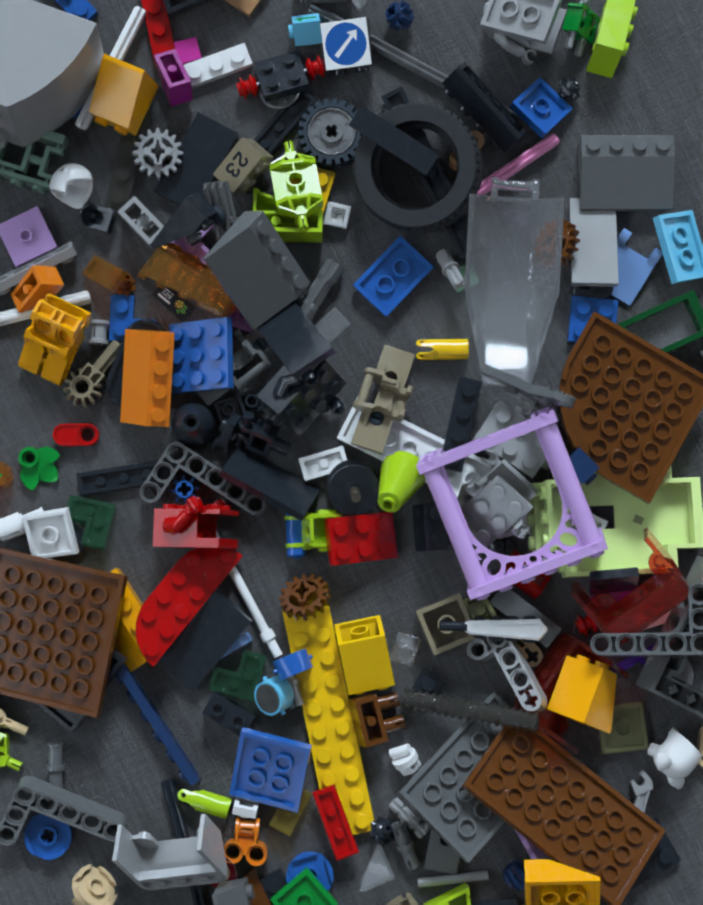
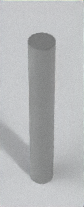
[417,870,489,888]

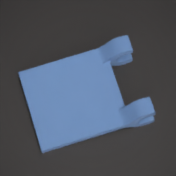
[611,228,663,306]

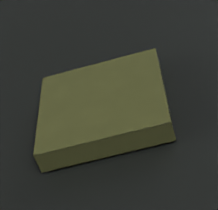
[598,701,649,755]

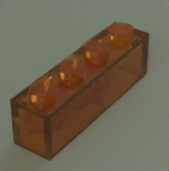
[137,242,237,318]

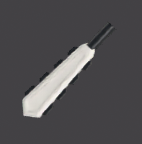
[439,615,548,643]

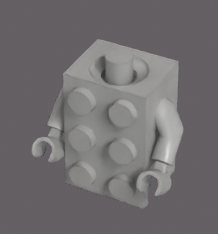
[480,0,567,65]
[472,398,549,481]
[457,459,538,548]

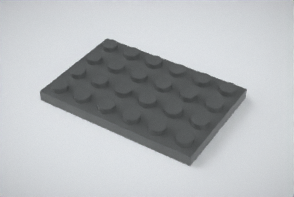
[398,691,514,863]

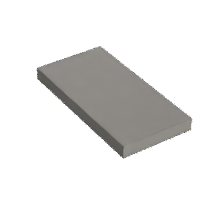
[569,198,619,287]

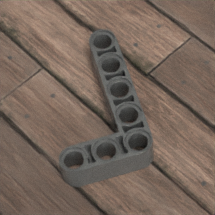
[140,443,266,516]
[590,583,703,657]
[0,775,127,846]

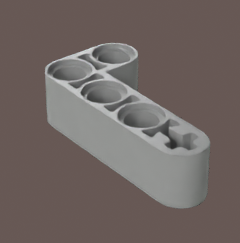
[467,636,548,713]

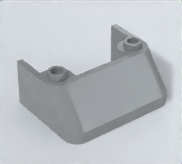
[112,814,228,890]

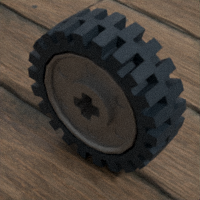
[298,98,362,170]

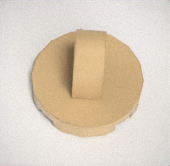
[71,864,117,905]

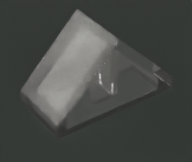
[359,843,395,892]

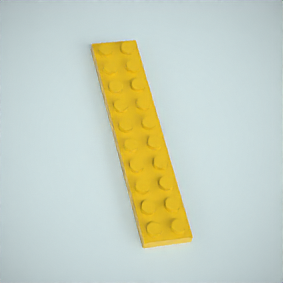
[282,606,374,835]

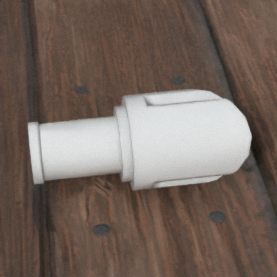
[0,507,43,541]

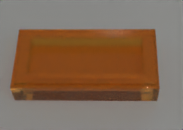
[82,255,127,293]

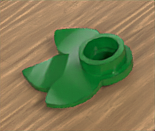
[18,446,60,490]

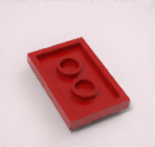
[324,512,398,566]

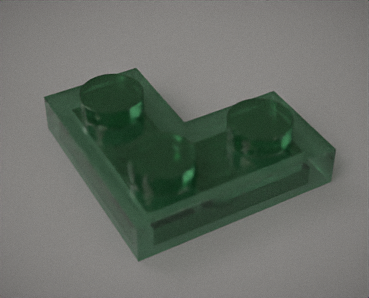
[67,495,116,551]
[208,649,267,702]

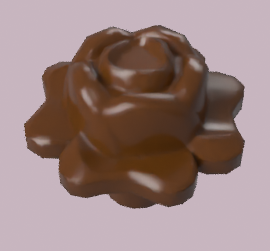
[110,270,136,296]

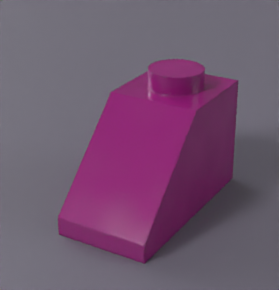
[154,49,193,107]

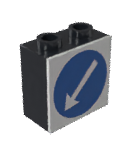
[320,17,375,76]

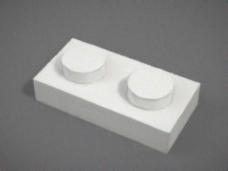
[298,446,347,481]

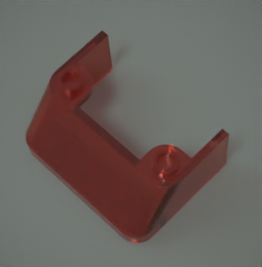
[571,528,689,645]
[514,633,630,754]

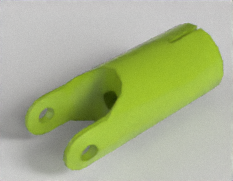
[177,789,232,819]

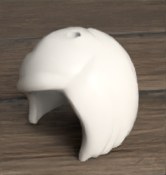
[49,163,93,210]

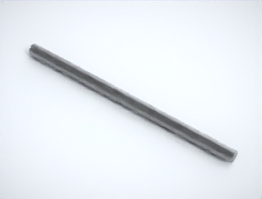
[307,3,528,129]

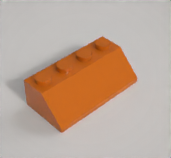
[120,329,175,427]

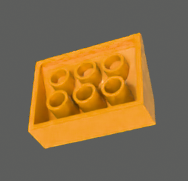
[524,859,600,905]

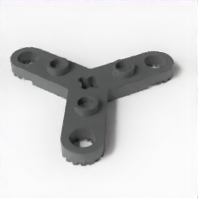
[480,363,576,417]

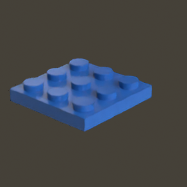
[169,317,234,394]
[229,727,312,813]

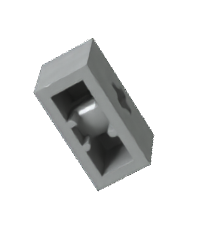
[117,196,164,250]

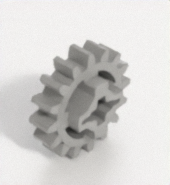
[133,128,183,180]

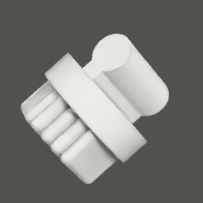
[389,743,421,776]

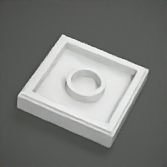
[22,507,79,558]

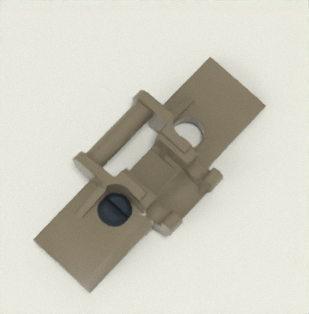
[351,345,415,454]

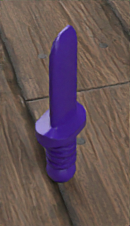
[610,643,655,674]

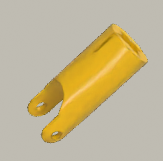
[416,339,469,360]

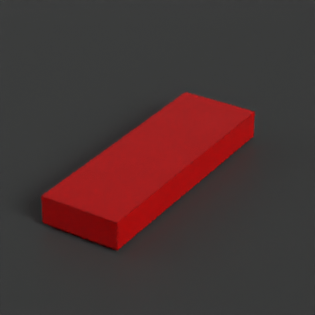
[312,784,359,861]

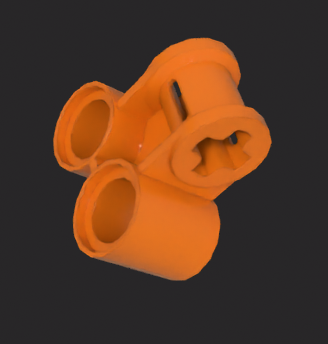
[224,816,268,866]

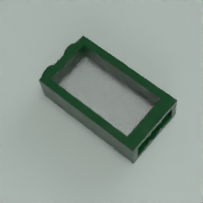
[617,289,703,353]

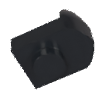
[80,204,118,234]

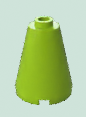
[378,451,426,512]

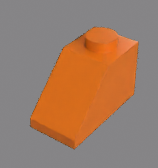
[10,265,64,313]

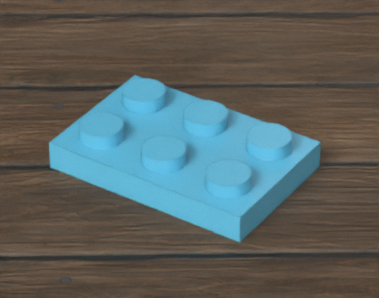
[653,210,703,284]

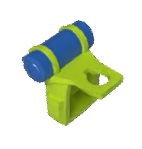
[285,509,342,559]

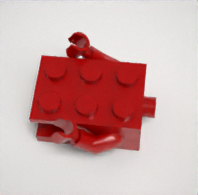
[153,496,239,549]

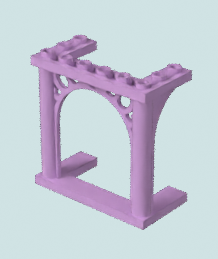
[416,406,608,601]

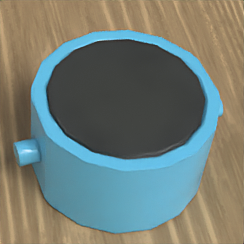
[254,676,294,716]

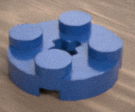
[24,813,73,860]
[286,851,334,890]

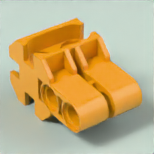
[18,293,91,386]

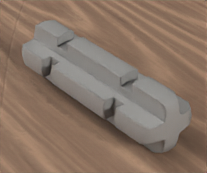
[389,798,428,838]

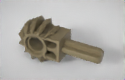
[63,340,120,408]

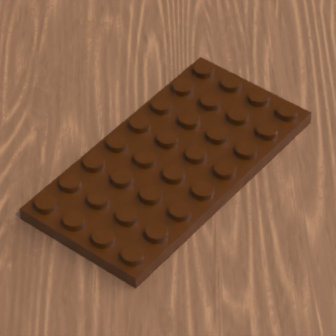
[462,710,666,905]

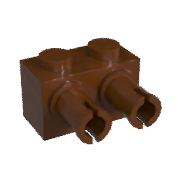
[347,691,405,748]

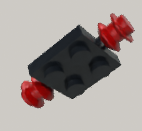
[236,50,328,102]

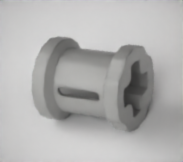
[88,319,110,346]

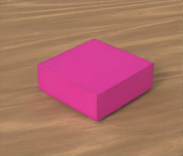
[174,37,202,65]

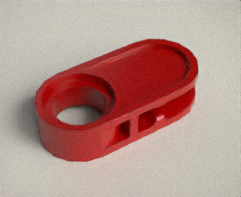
[52,423,100,447]

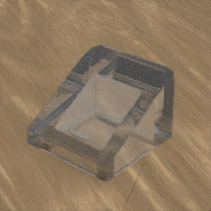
[390,632,420,666]

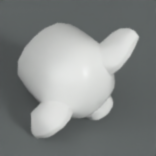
[648,727,702,790]

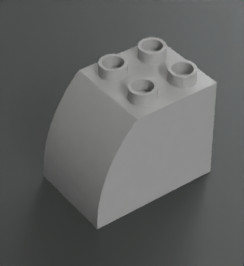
[0,0,104,148]

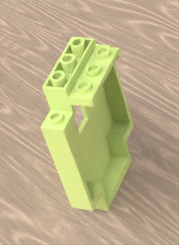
[526,466,703,578]

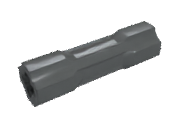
[298,259,344,321]

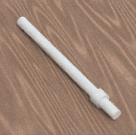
[216,532,283,658]

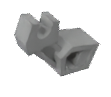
[630,770,653,812]

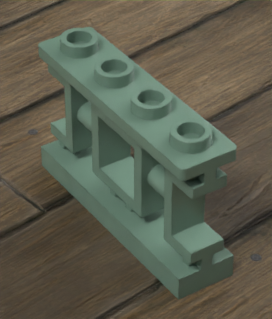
[0,131,69,194]

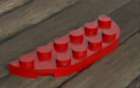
[135,548,243,667]

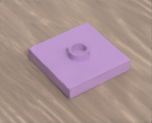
[0,206,58,268]

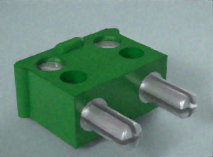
[562,0,600,57]

